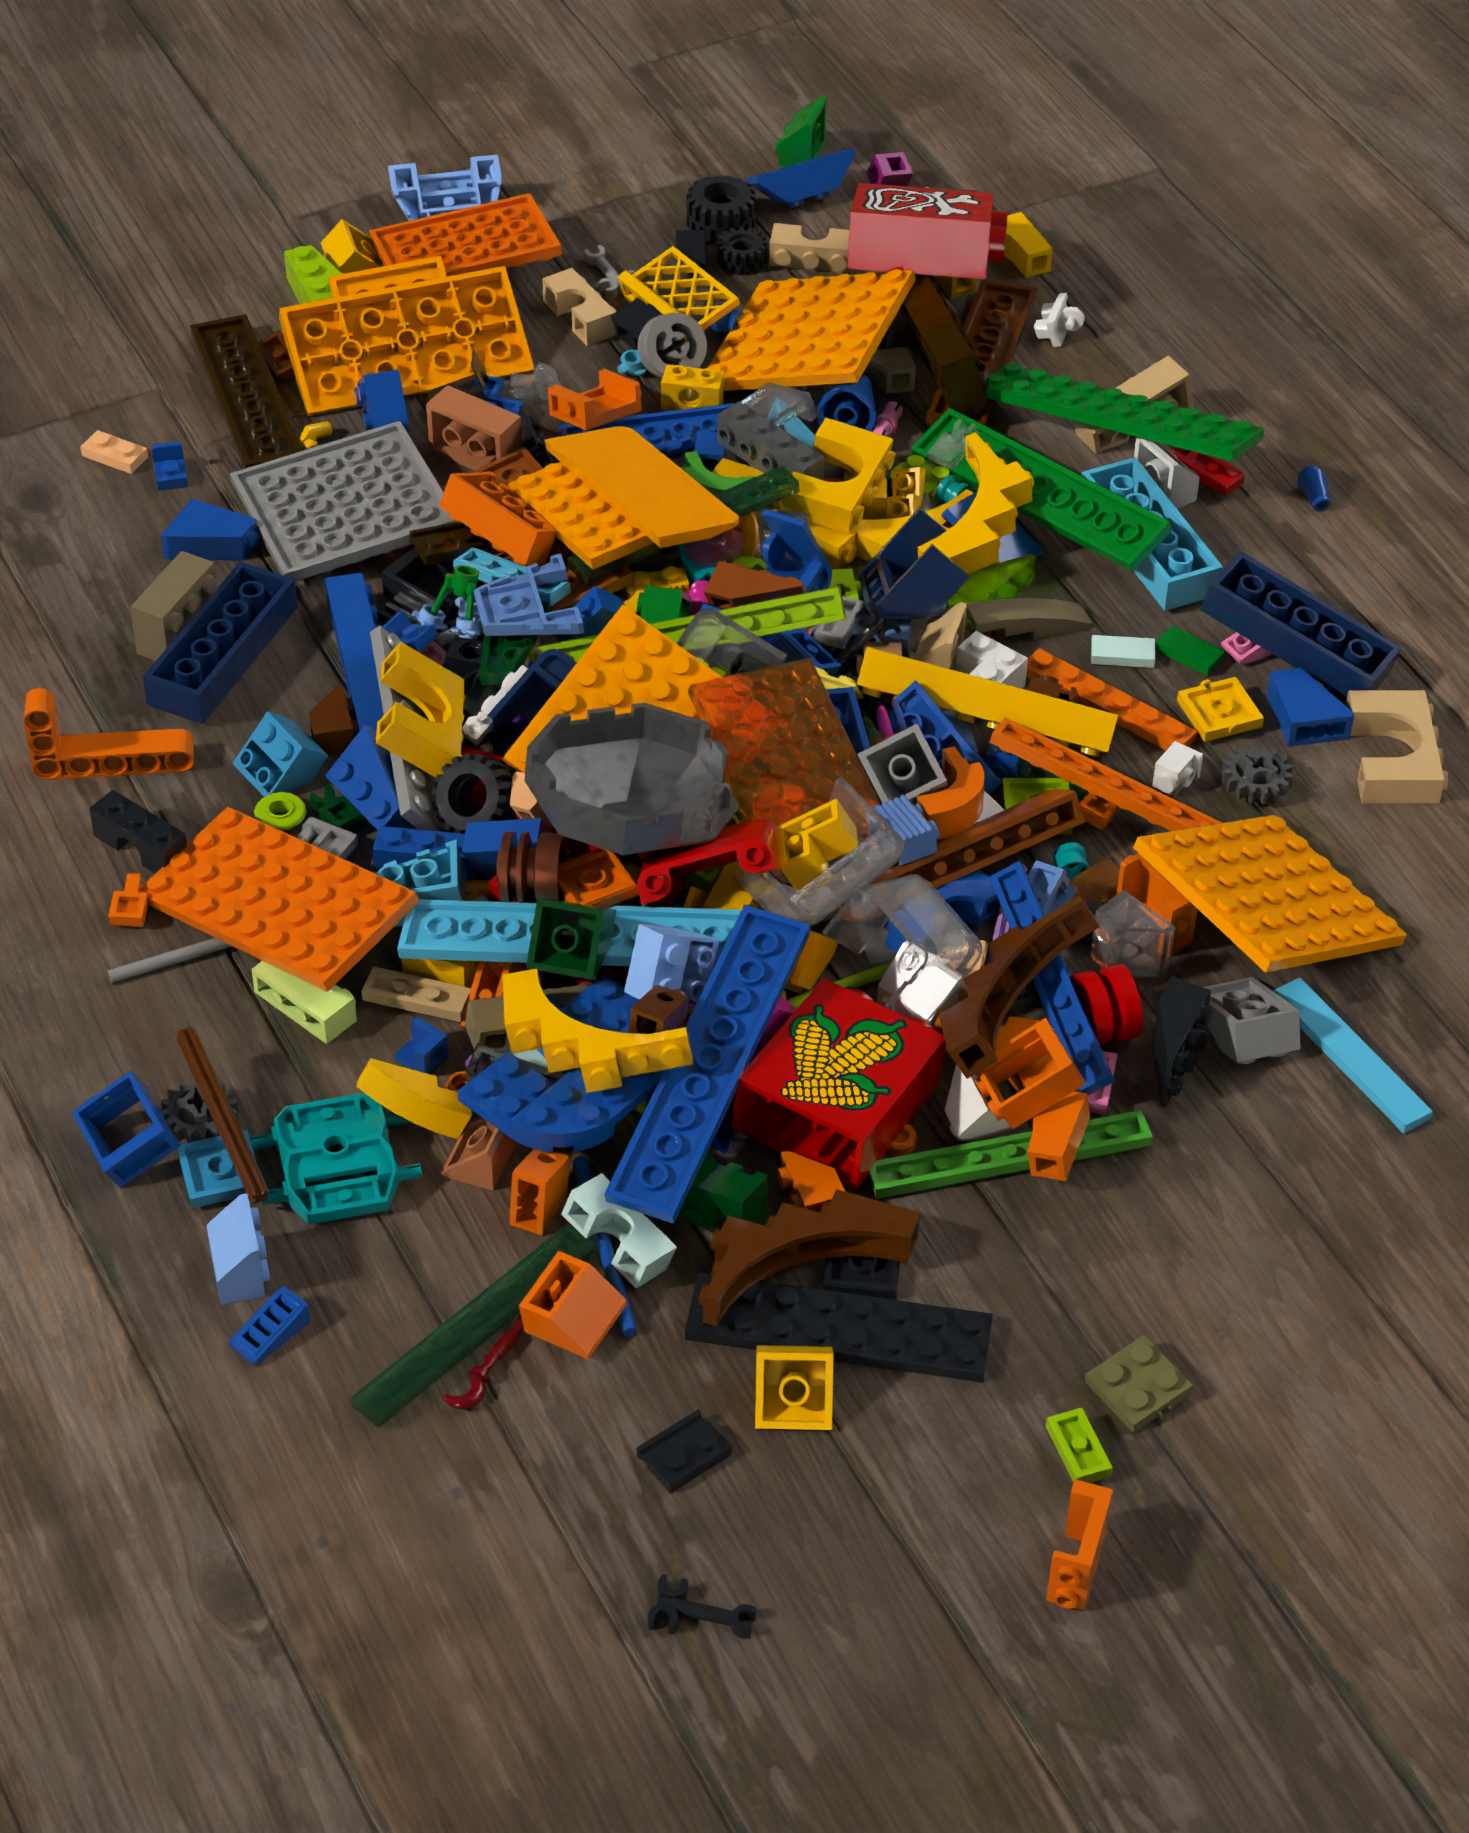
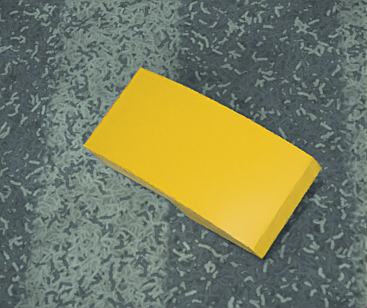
[886,467,925,519]

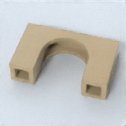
[1346,690,1448,804]

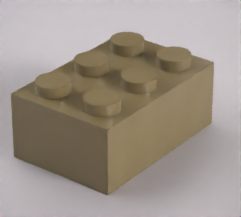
[130,551,217,661]

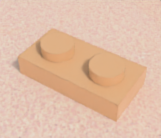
[80,430,148,474]

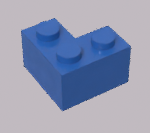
[354,369,410,431]

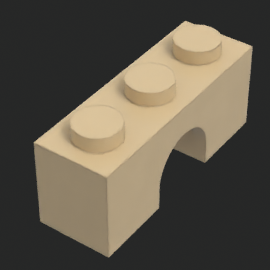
[769,223,853,274]
[543,268,616,346]

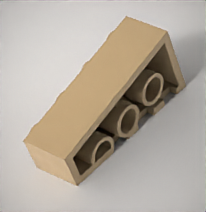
[1073,355,1194,454]

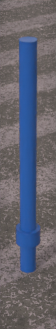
[573,1156,637,1337]

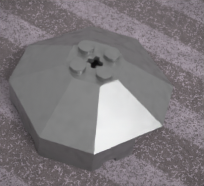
[524,703,739,855]

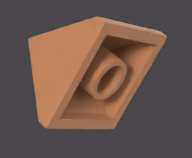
[441,1116,517,1191]

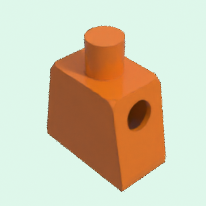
[509,1148,572,1236]

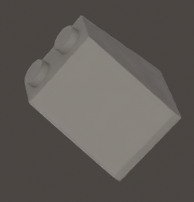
[857,724,949,805]

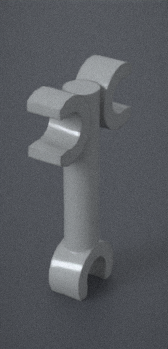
[584,245,642,300]

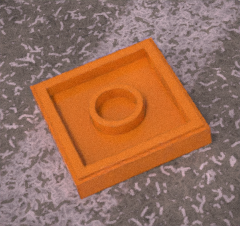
[558,848,639,908]

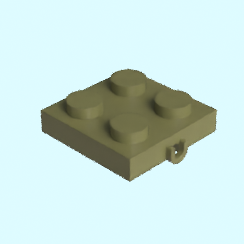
[1085,1335,1193,1433]

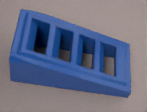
[229,1286,310,1366]

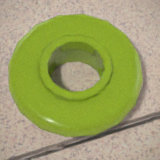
[254,792,307,831]

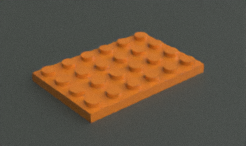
[369,193,562,277]

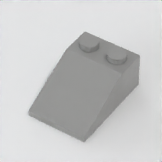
[1204,977,1301,1064]

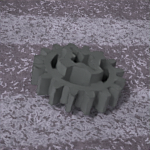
[1221,744,1293,805]
[161,1078,239,1143]

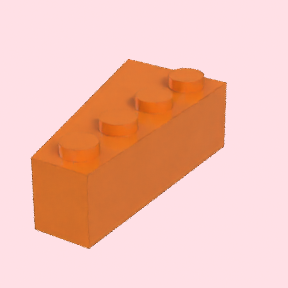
[439,471,557,567]

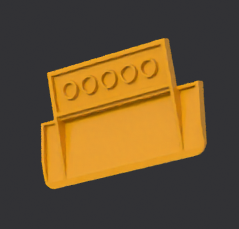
[507,426,739,570]

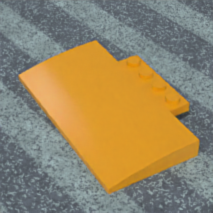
[279,256,535,417]

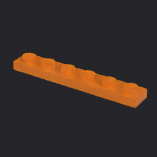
[1026,648,1197,751]

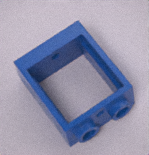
[72,1071,180,1188]

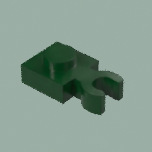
[310,785,366,831]

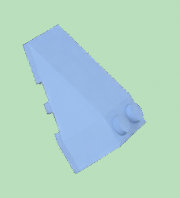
[388,154,502,221]

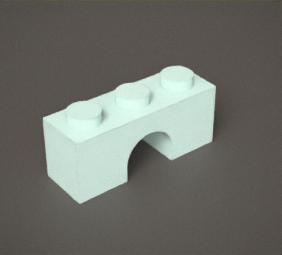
[561,1173,677,1288]

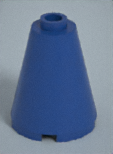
[817,374,876,431]

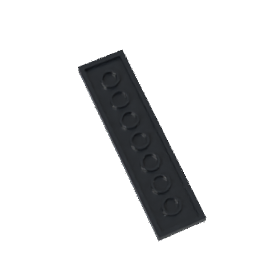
[685,1272,993,1383]

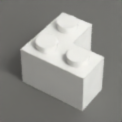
[956,631,1028,689]

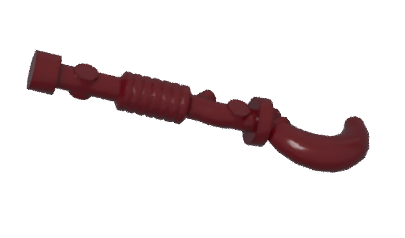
[442,1313,524,1410]

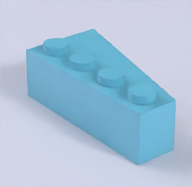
[375,839,466,927]

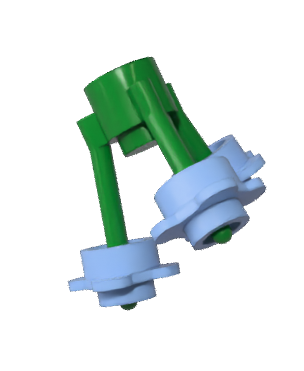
[412,565,484,639]

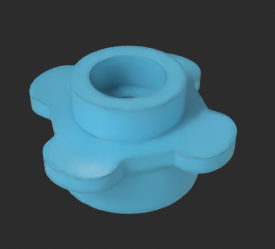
[618,350,646,376]

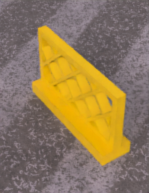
[617,246,740,343]

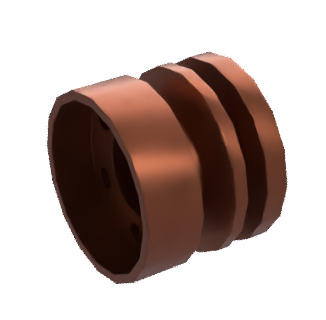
[496,831,568,903]

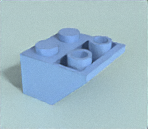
[624,924,720,1007]
[206,1193,270,1305]

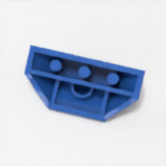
[746,149,855,207]

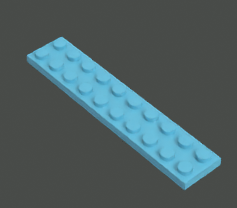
[397,899,742,966]

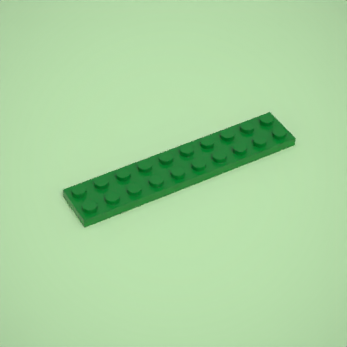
[984,363,1264,462]
[911,408,1173,573]

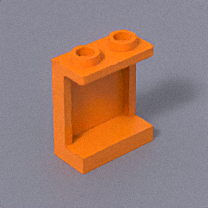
[548,369,642,431]
[1115,853,1198,958]
[1046,1479,1113,1611]

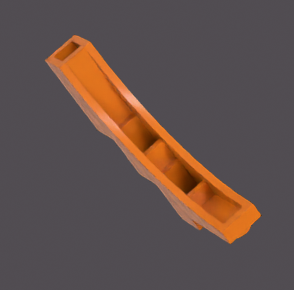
[934,1016,1090,1181]

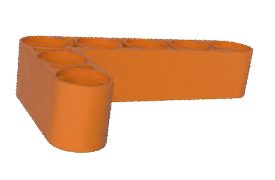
[24,688,194,780]

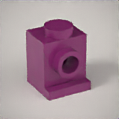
[867,152,913,186]

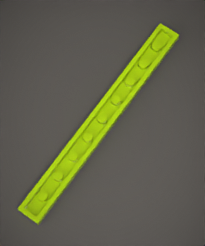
[528,586,847,663]

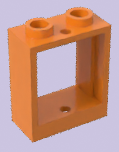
[974,1018,1086,1130]

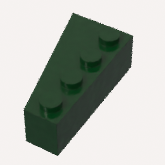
[679,1154,768,1234]

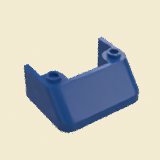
[700,509,832,668]

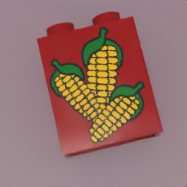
[731,978,946,1189]

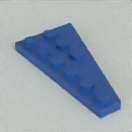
[559,403,734,457]

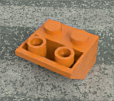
[519,1251,627,1360]

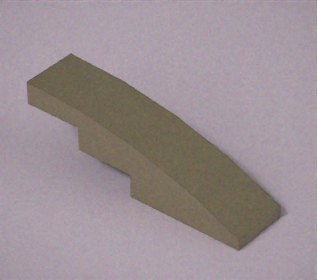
[966,598,1092,640]

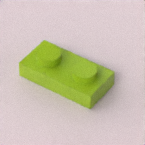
[1045,1407,1113,1483]

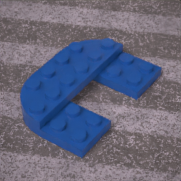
[458,974,664,1153]

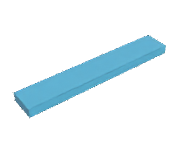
[1273,977,1433,1134]

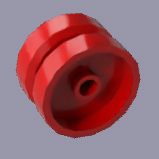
[1071,964,1143,1047]

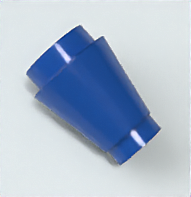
[1297,465,1331,511]

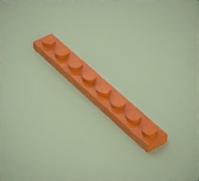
[989,717,1222,831]

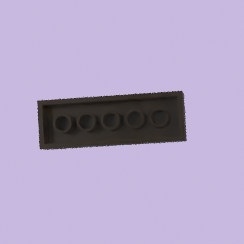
[900,274,988,412]

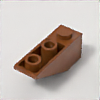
[704,561,807,609]

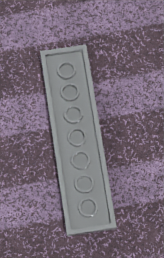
[370,625,451,833]

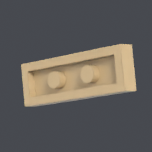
[361,966,471,1022]

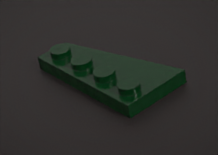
[479,601,553,686]

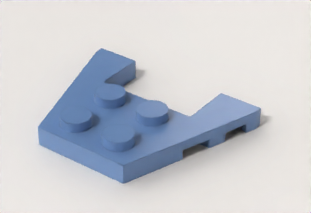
[473,553,584,636]

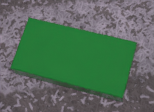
[1155,625,1225,676]

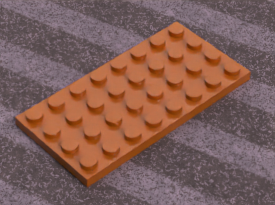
[140,807,420,992]

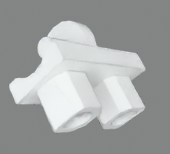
[1034,293,1085,347]

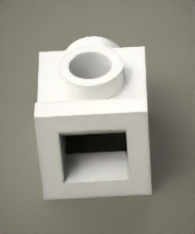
[1152,741,1203,797]

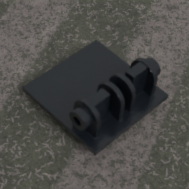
[519,406,560,469]

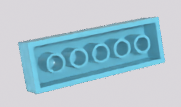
[1081,457,1223,611]

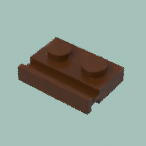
[1027,675,1082,705]

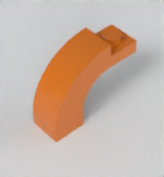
[917,746,985,841]

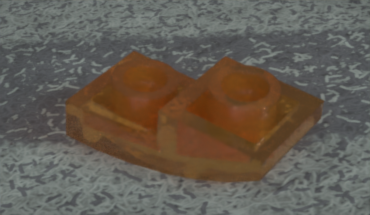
[1069,858,1120,904]

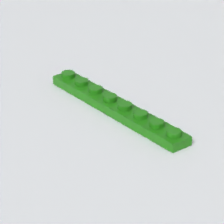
[867,1110,1153,1199]

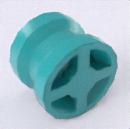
[935,474,974,504]
[1053,842,1090,885]

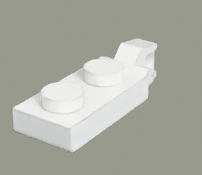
[462,665,528,745]

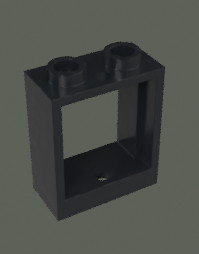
[382,547,480,623]

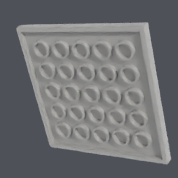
[230,421,457,581]

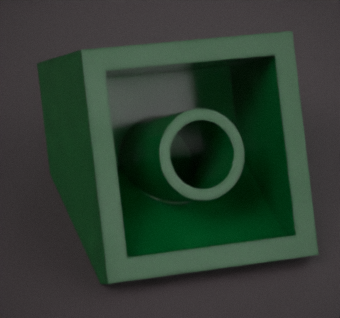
[526,898,617,980]

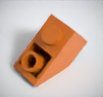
[776,1151,845,1213]

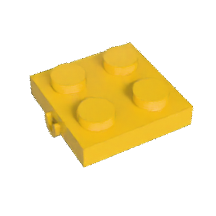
[1177,677,1264,742]

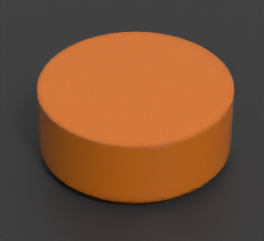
[886,1124,917,1156]

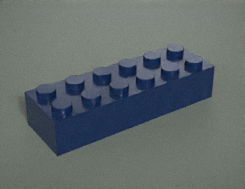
[1200,551,1402,699]
[143,562,297,724]

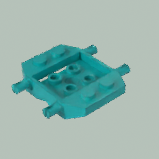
[250,1093,423,1225]

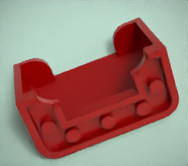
[637,818,789,908]

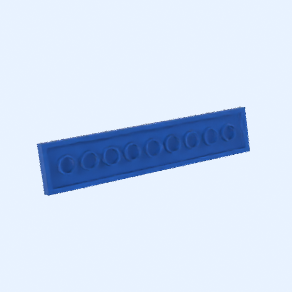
[605,905,811,1224]

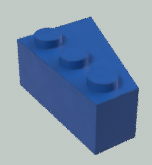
[325,725,415,830]

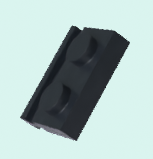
[636,1410,732,1494]

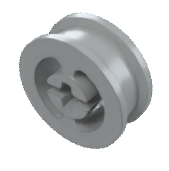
[638,313,707,378]

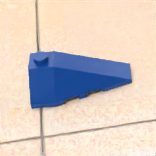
[891,680,1003,794]

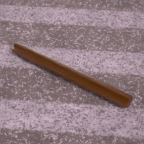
[177,1027,269,1204]

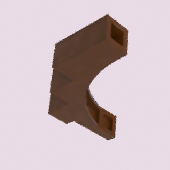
[939,895,1100,1079]

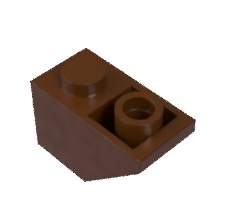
[309,685,359,756]

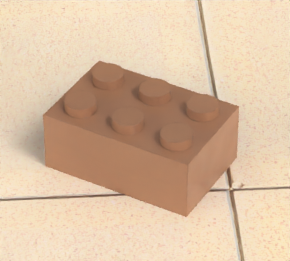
[426,385,522,471]

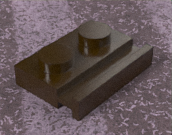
[409,522,484,566]

